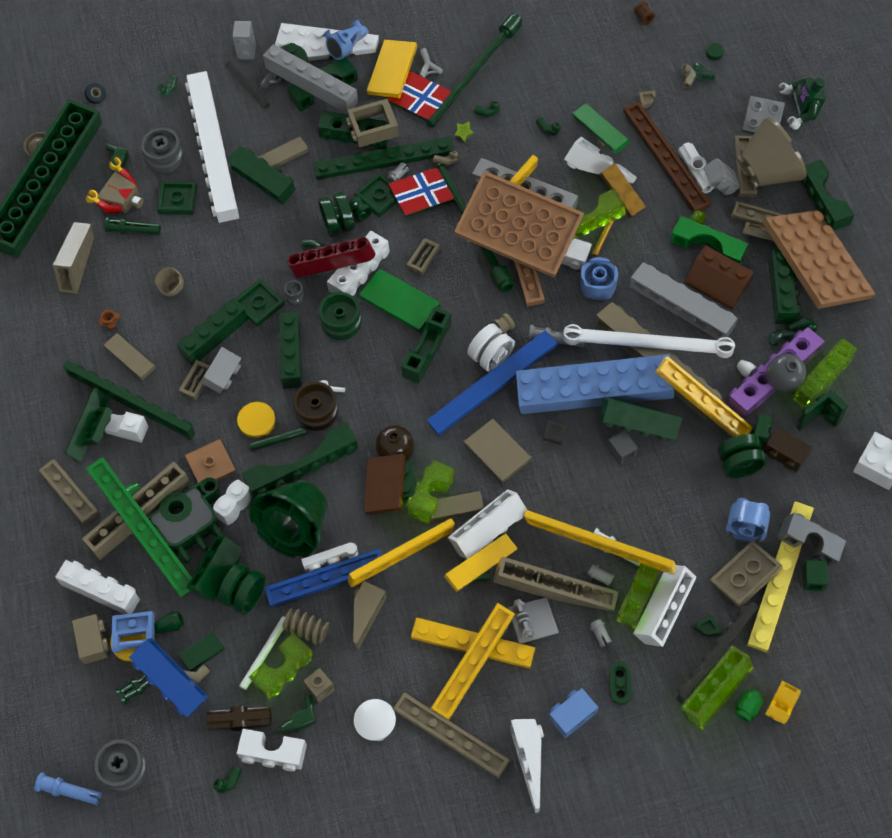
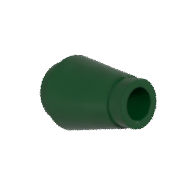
[154,611,184,635]

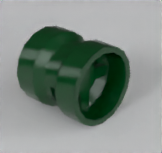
[349,196,372,221]

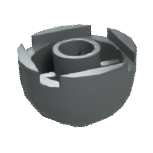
[766,353,806,393]

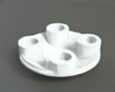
[354,699,396,741]

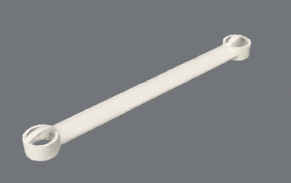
[563,324,735,358]

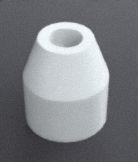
[737,360,758,378]

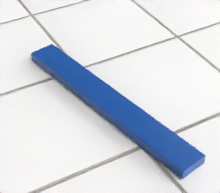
[427,330,558,436]

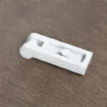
[301,543,358,572]

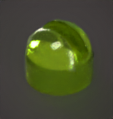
[690,210,707,225]

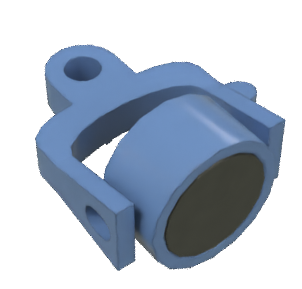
[322,20,369,60]

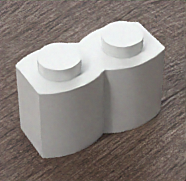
[213,480,252,525]

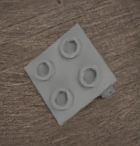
[743,96,785,133]
[508,597,559,644]

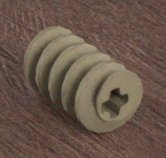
[283,608,329,645]

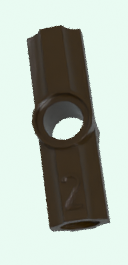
[206,706,272,731]

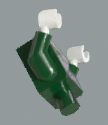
[779,77,826,130]

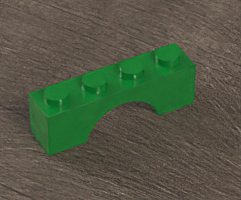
[670,216,748,264]

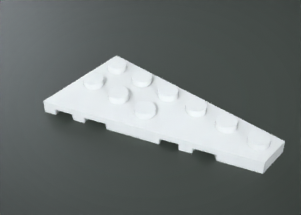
[275,23,379,61]

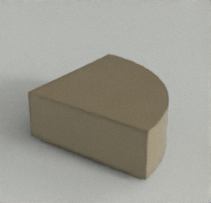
[638,90,656,109]

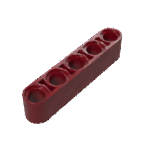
[287,237,376,278]

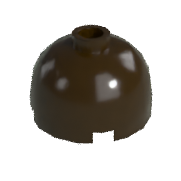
[376,426,414,460]

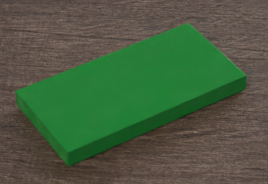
[359,269,440,332]

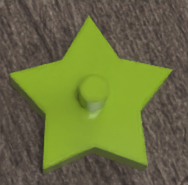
[454,121,474,142]

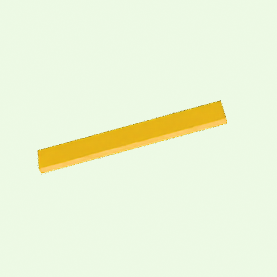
[524,510,677,575]

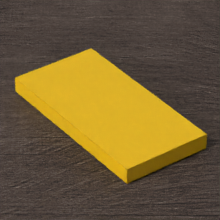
[367,39,417,98]

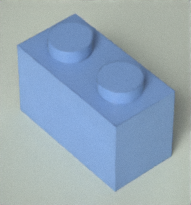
[549,688,598,739]

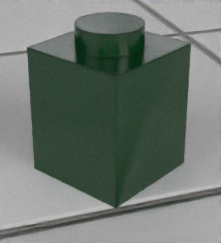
[803,558,828,591]

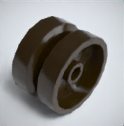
[294,381,338,431]

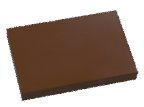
[364,453,405,515]

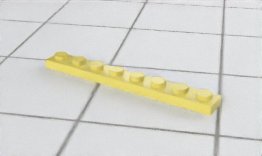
[747,501,814,653]

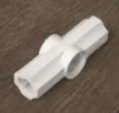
[678,142,715,194]

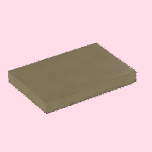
[464,419,531,484]
[710,540,783,609]

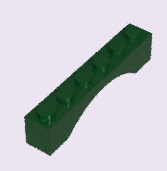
[241,422,358,499]

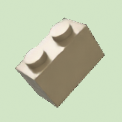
[72,614,110,664]

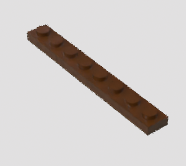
[623,101,711,214]

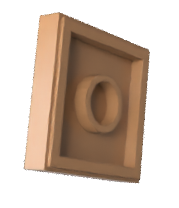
[185,439,236,483]

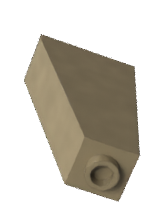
[53,222,94,294]

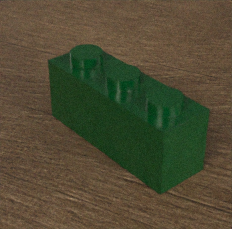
[186,537,243,601]

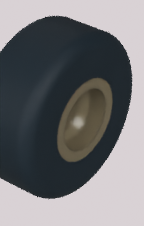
[84,83,106,103]

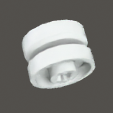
[467,323,515,372]

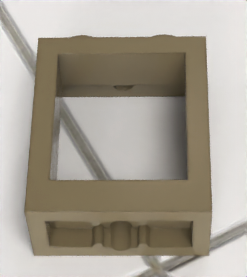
[346,99,399,147]

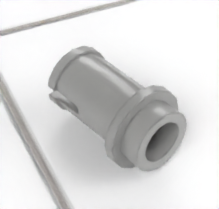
[387,163,409,182]
[587,564,615,587]
[590,619,612,647]

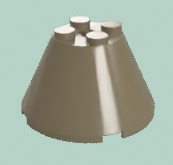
[737,117,806,188]

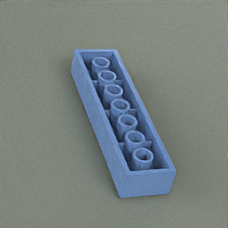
[516,354,674,414]

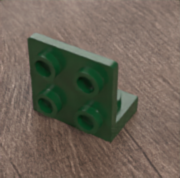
[797,389,849,431]

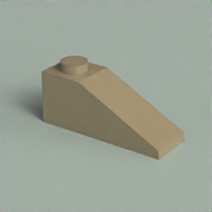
[353,581,387,650]

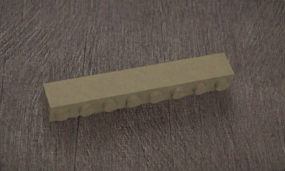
[595,302,723,421]

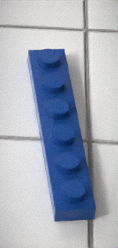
[264,549,382,608]

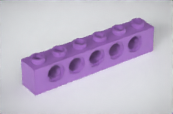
[727,327,825,419]

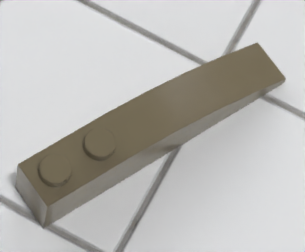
[493,557,618,611]

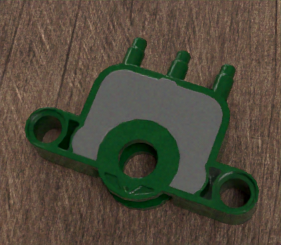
[147,477,225,563]

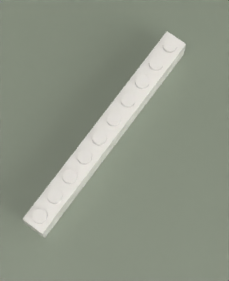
[185,71,239,223]

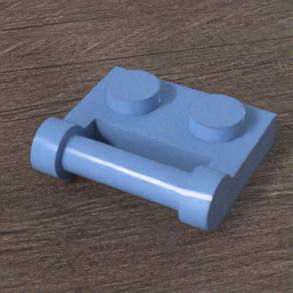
[112,611,155,653]

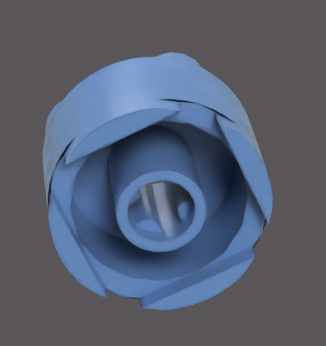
[580,257,618,300]
[726,498,771,543]

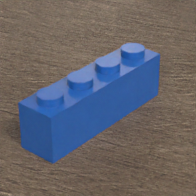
[129,638,209,717]

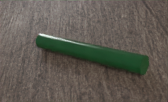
[249,427,307,451]

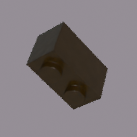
[763,427,812,472]

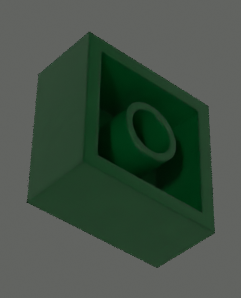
[754,414,773,448]

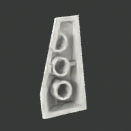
[564,137,637,183]
[510,719,544,813]

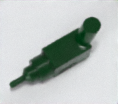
[106,144,129,174]
[273,695,316,734]

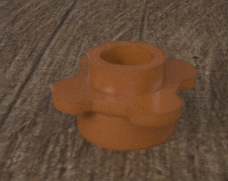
[98,310,120,329]

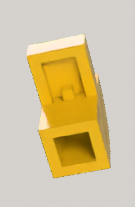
[765,681,801,724]

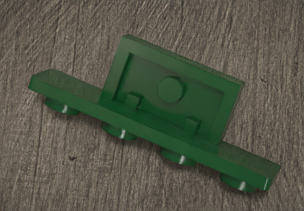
[64,388,113,462]

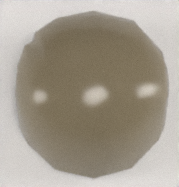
[154,267,184,297]

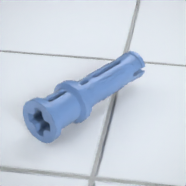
[34,772,102,806]

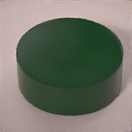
[706,43,724,60]

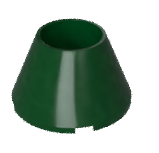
[249,481,327,558]

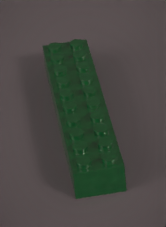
[0,99,102,259]

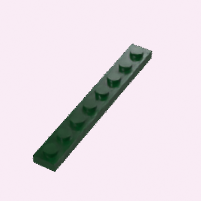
[313,136,453,180]
[63,361,195,440]

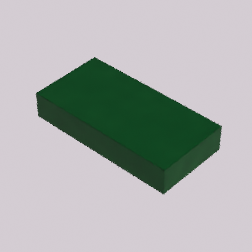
[179,631,225,672]

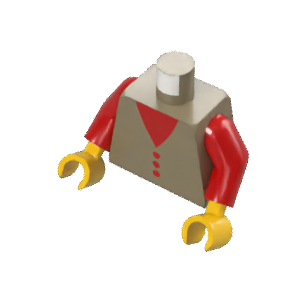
[86,157,143,214]

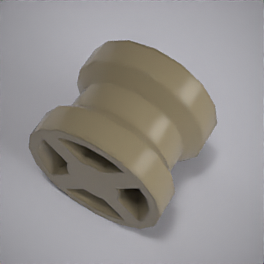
[492,313,515,334]

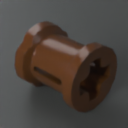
[634,2,655,25]

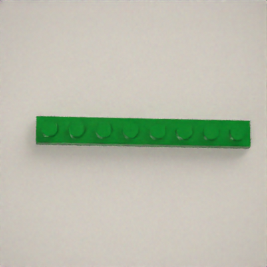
[86,457,192,598]

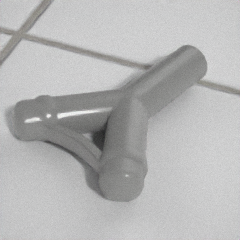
[419,48,443,78]

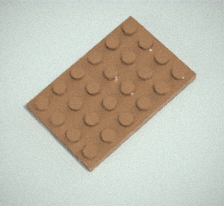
[454,171,584,278]
[762,210,876,309]

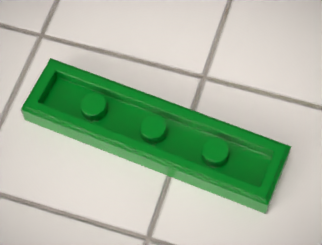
[572,103,629,154]

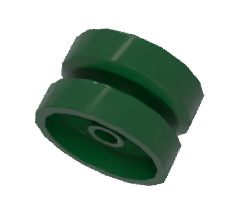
[318,191,355,237]
[319,292,362,340]
[717,434,767,478]
[218,563,266,615]

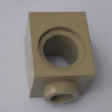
[304,668,335,703]

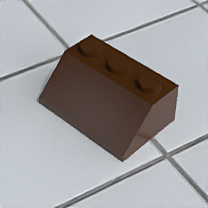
[684,246,754,309]

